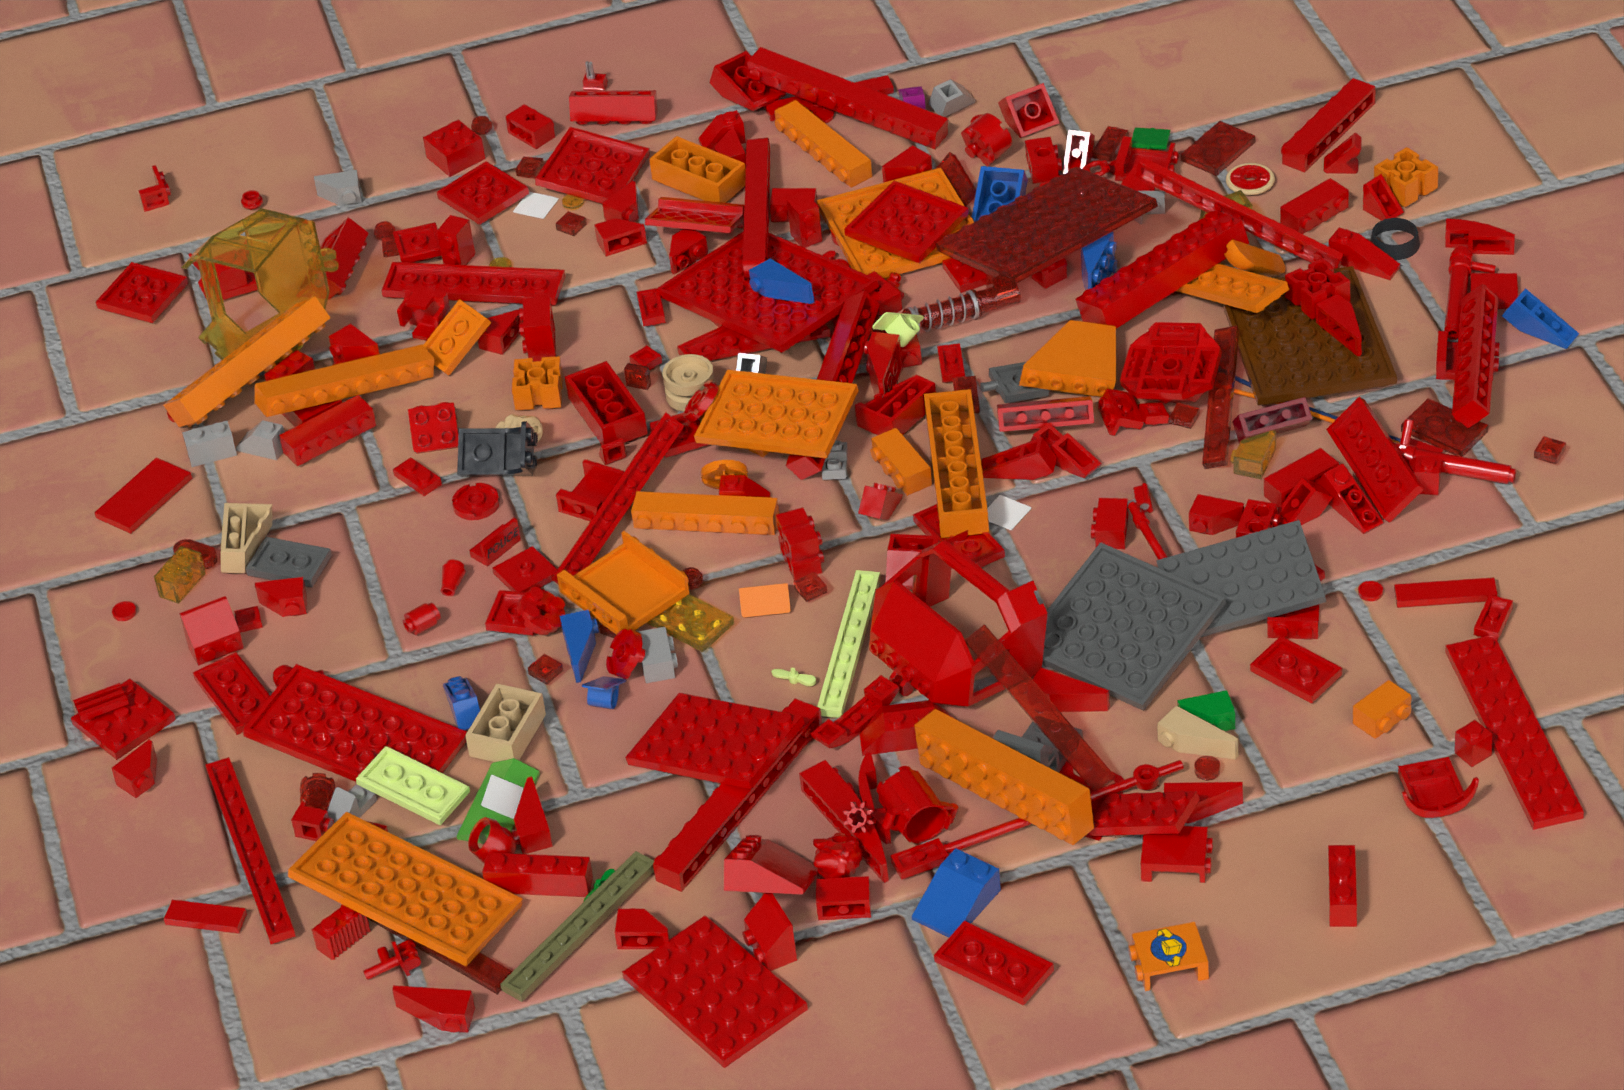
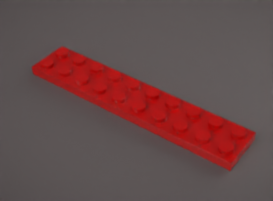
[1445,635,1584,830]

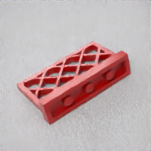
[645,197,744,233]

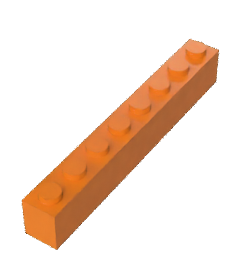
[255,344,434,417]

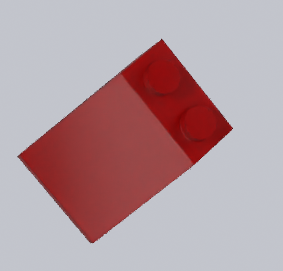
[709,50,786,111]
[864,332,903,395]

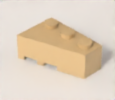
[221,503,272,573]

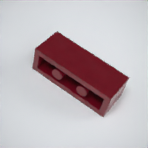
[1232,397,1312,444]

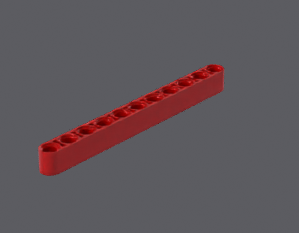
[743,137,771,278]

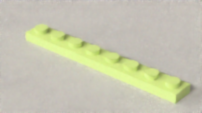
[817,570,881,718]

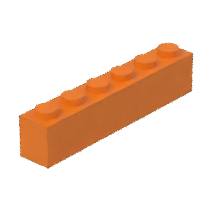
[774,100,872,188]
[631,491,779,535]

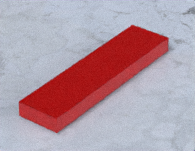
[1394,577,1498,608]

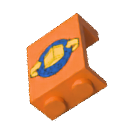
[1128,922,1209,991]

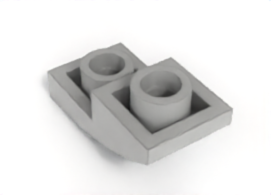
[822,440,848,480]

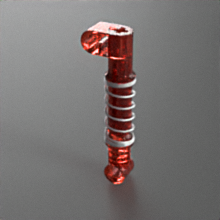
[868,264,1021,341]

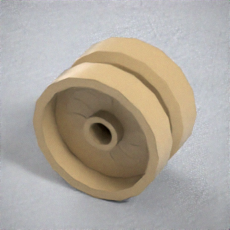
[663,354,715,411]

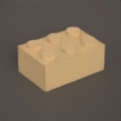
[465,683,546,762]

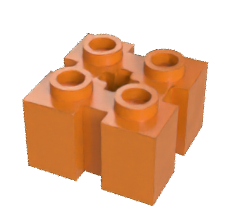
[1374,147,1438,207]
[512,356,564,410]

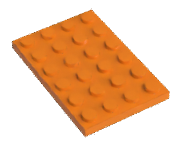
[694,370,859,458]

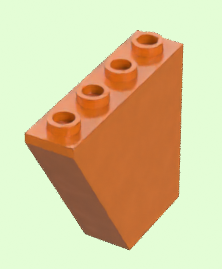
[1019,320,1116,397]

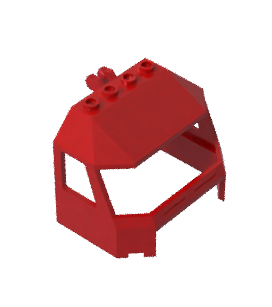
[869,530,1048,707]

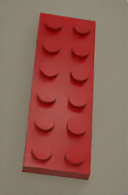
[1326,396,1424,523]

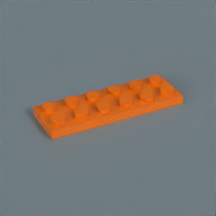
[1176,264,1289,313]

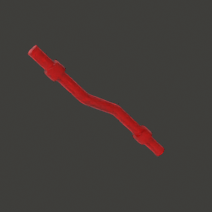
[1128,502,1168,560]

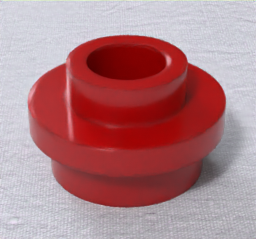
[241,190,263,210]

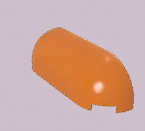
[1224,240,1286,277]

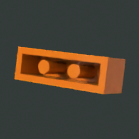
[870,428,932,496]

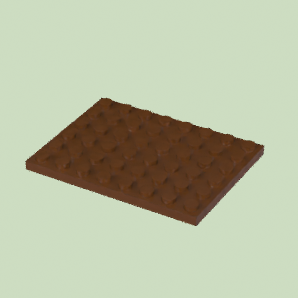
[1222,266,1397,406]

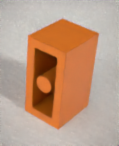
[1353,680,1411,739]

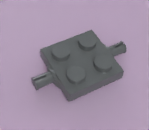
[980,362,1049,403]

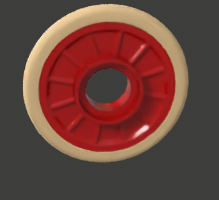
[1226,163,1275,195]

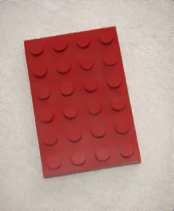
[625,693,805,790]
[622,916,808,1068]

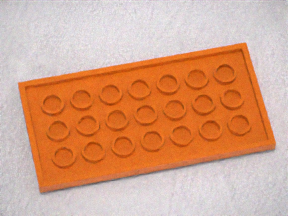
[288,812,523,966]

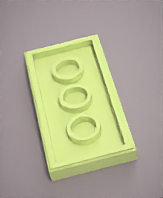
[356,746,470,825]

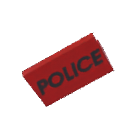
[469,518,521,567]

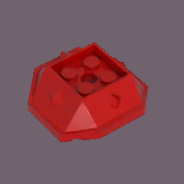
[1120,322,1222,404]

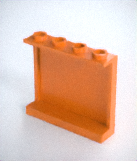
[557,531,689,635]

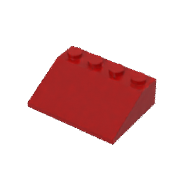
[724,835,819,894]

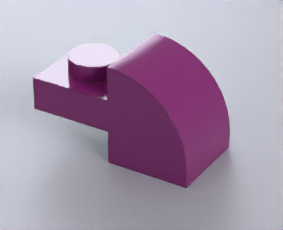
[898,86,926,109]

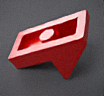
[1323,132,1362,174]

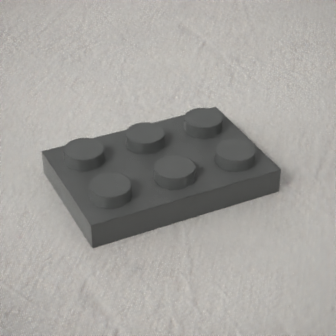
[246,537,332,588]

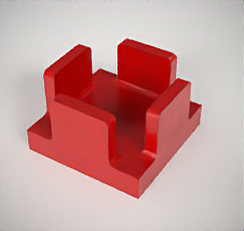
[397,284,450,341]

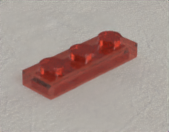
[936,152,977,207]

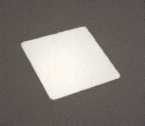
[513,192,559,219]
[987,495,1031,530]
[481,775,523,819]

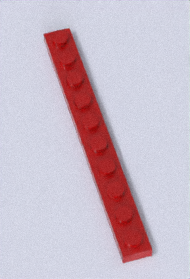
[1136,157,1344,269]
[551,412,684,585]
[205,757,296,945]

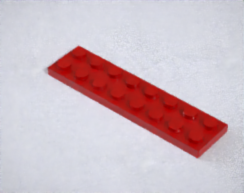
[381,262,566,305]

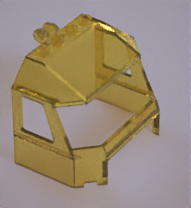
[181,208,339,372]

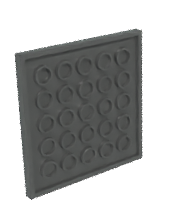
[1042,542,1226,711]

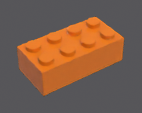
[649,136,746,203]

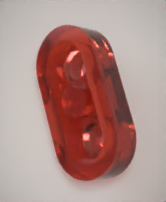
[173,539,218,569]

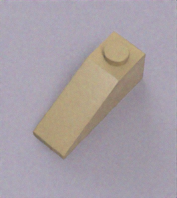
[1157,706,1238,759]

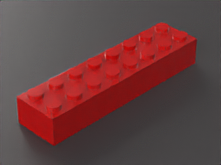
[1075,210,1249,329]

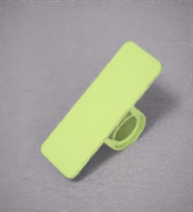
[872,312,924,347]

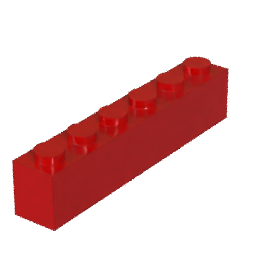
[1281,78,1375,173]

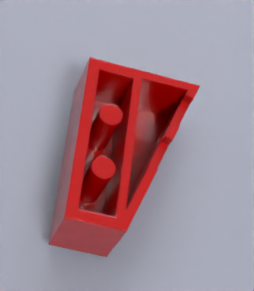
[855,374,936,435]

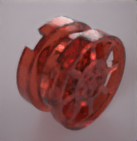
[300,773,336,811]

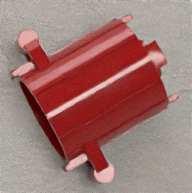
[876,766,959,844]

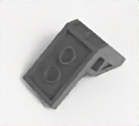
[993,716,1083,773]

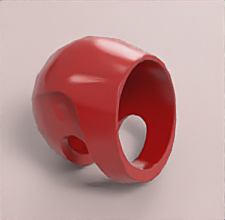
[468,817,517,863]

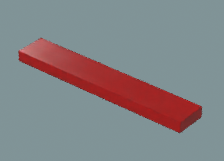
[765,75,894,121]

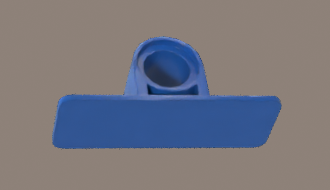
[581,676,626,709]

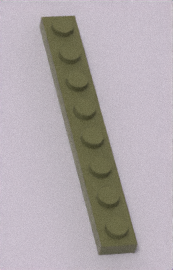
[501,851,654,1002]

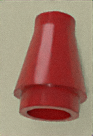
[440,559,466,596]

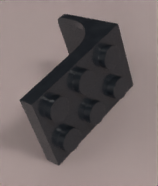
[457,421,538,476]

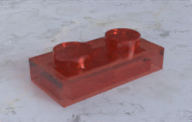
[1092,126,1129,162]
[953,376,980,414]

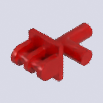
[363,940,421,980]

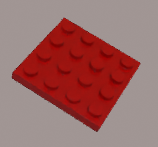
[535,127,650,204]
[844,180,969,264]

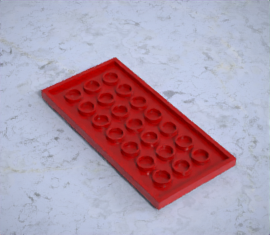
[243,664,467,782]

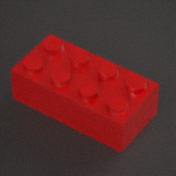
[565,361,648,445]

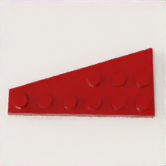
[677,324,830,361]

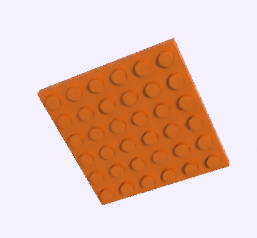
[816,168,988,278]

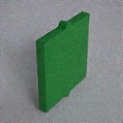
[1132,127,1171,149]

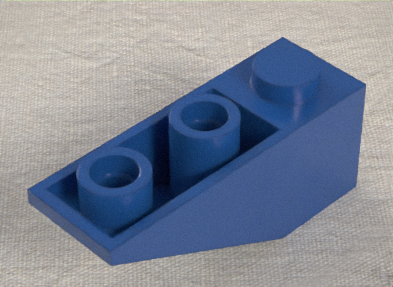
[443,676,480,730]

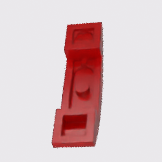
[811,675,900,749]
[858,752,891,844]

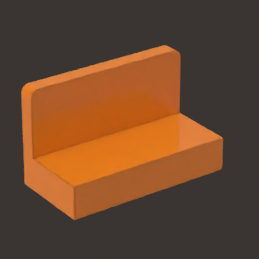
[739,583,791,618]

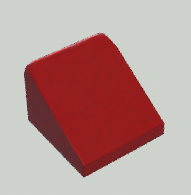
[599,438,626,465]

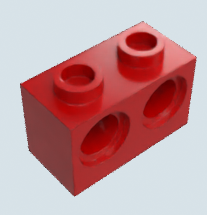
[1236,499,1280,538]

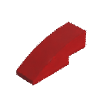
[1445,218,1515,255]
[1031,423,1102,478]

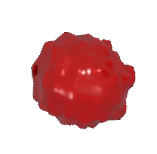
[813,833,862,879]

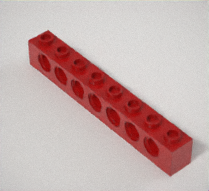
[1452,283,1498,428]

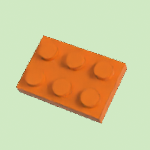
[423,299,491,376]

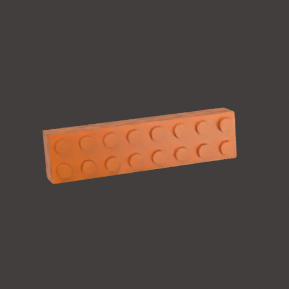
[163,296,330,427]
[924,389,989,538]
[914,709,1094,845]

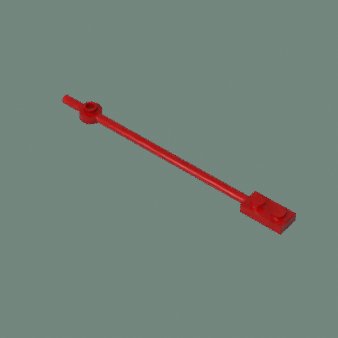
[890,760,1184,880]

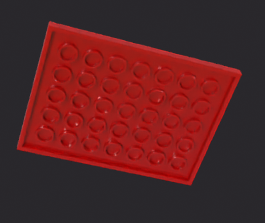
[656,231,879,353]

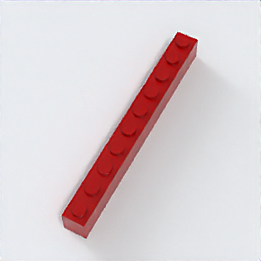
[747,47,949,149]
[785,290,880,480]
[653,698,822,892]

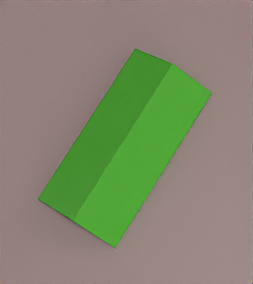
[457,758,540,844]

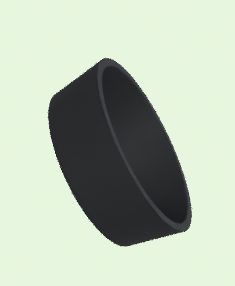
[1370,218,1420,260]

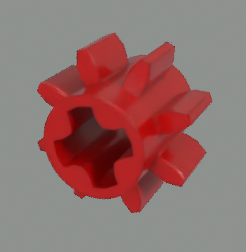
[843,801,876,833]

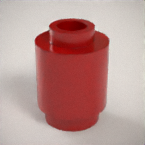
[403,602,441,635]

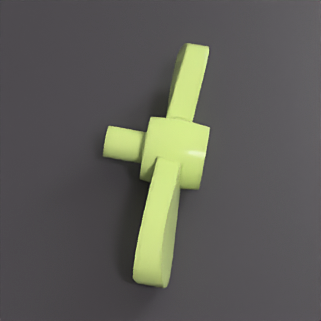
[771,668,816,686]

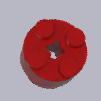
[961,113,1012,166]

